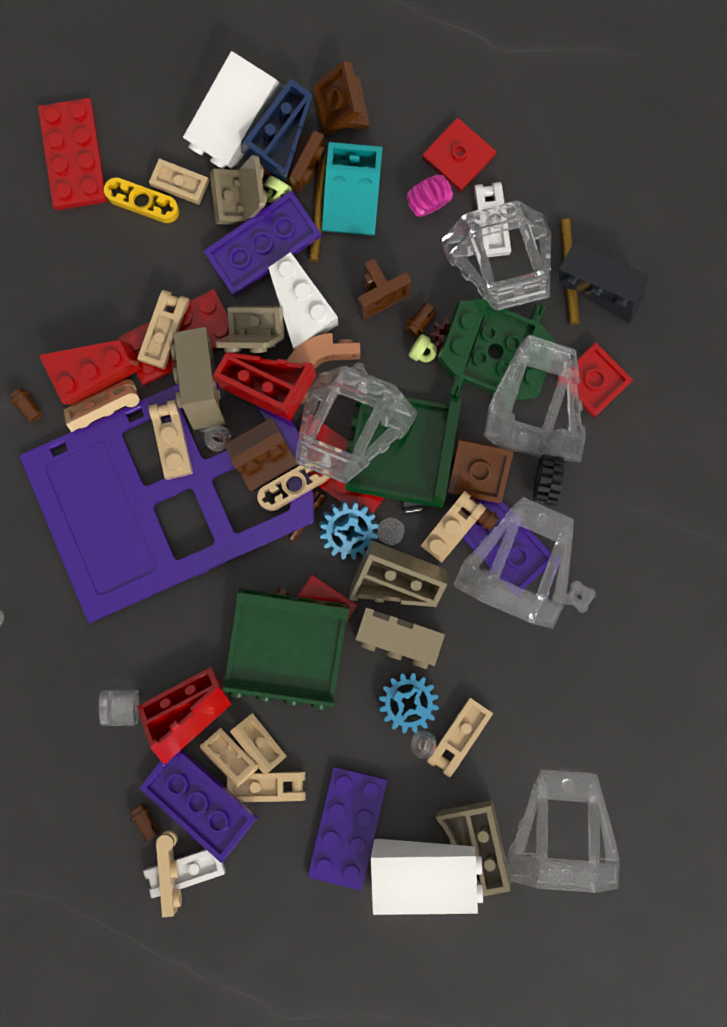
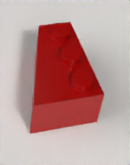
[39,340,143,405]
[212,352,316,422]
[137,667,231,765]

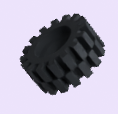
[533,454,565,506]

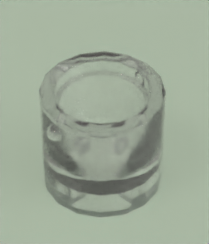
[99,689,139,726]

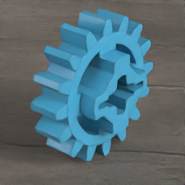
[319,500,379,560]
[379,673,439,733]

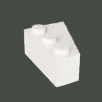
[268,252,338,350]

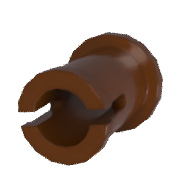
[404,302,437,338]
[9,388,43,423]
[463,498,500,531]
[129,803,161,842]

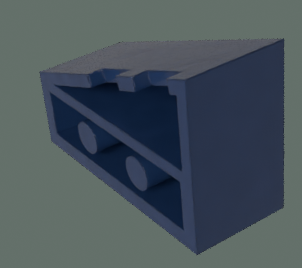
[242,78,313,183]

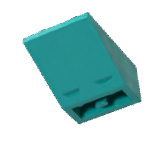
[322,142,382,236]

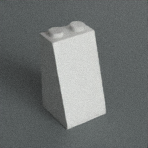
[183,51,284,169]
[371,839,483,915]

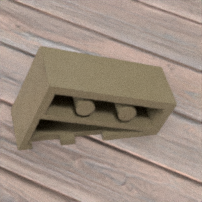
[170,327,225,430]
[349,540,447,607]
[356,608,445,669]
[436,800,512,896]

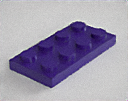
[203,191,322,297]
[441,497,556,596]
[139,749,258,863]
[308,766,388,891]

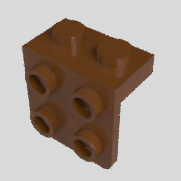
[263,131,327,193]

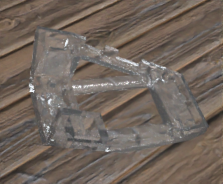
[441,201,551,311]
[484,335,586,462]
[295,366,417,484]
[453,497,574,629]
[508,770,620,893]

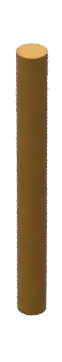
[308,157,327,262]
[560,219,580,325]

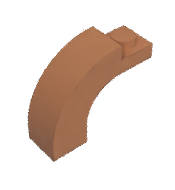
[287,333,360,403]

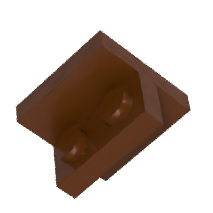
[312,61,370,137]
[358,258,412,320]
[224,417,299,493]
[447,438,514,504]

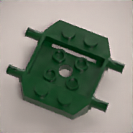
[437,283,557,418]

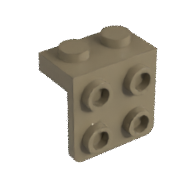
[210,155,267,225]
[215,306,284,353]

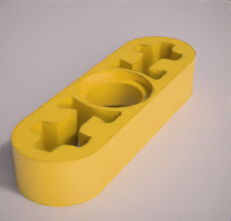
[104,178,179,223]

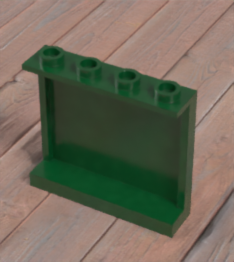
[341,381,462,508]
[223,588,349,709]

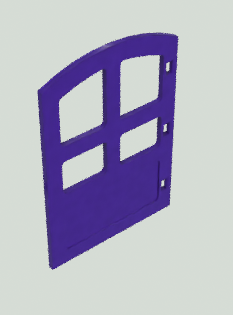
[19,366,314,624]

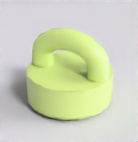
[264,176,292,204]
[408,334,437,362]

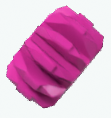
[406,175,453,217]

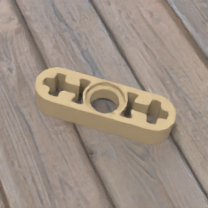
[257,457,331,511]

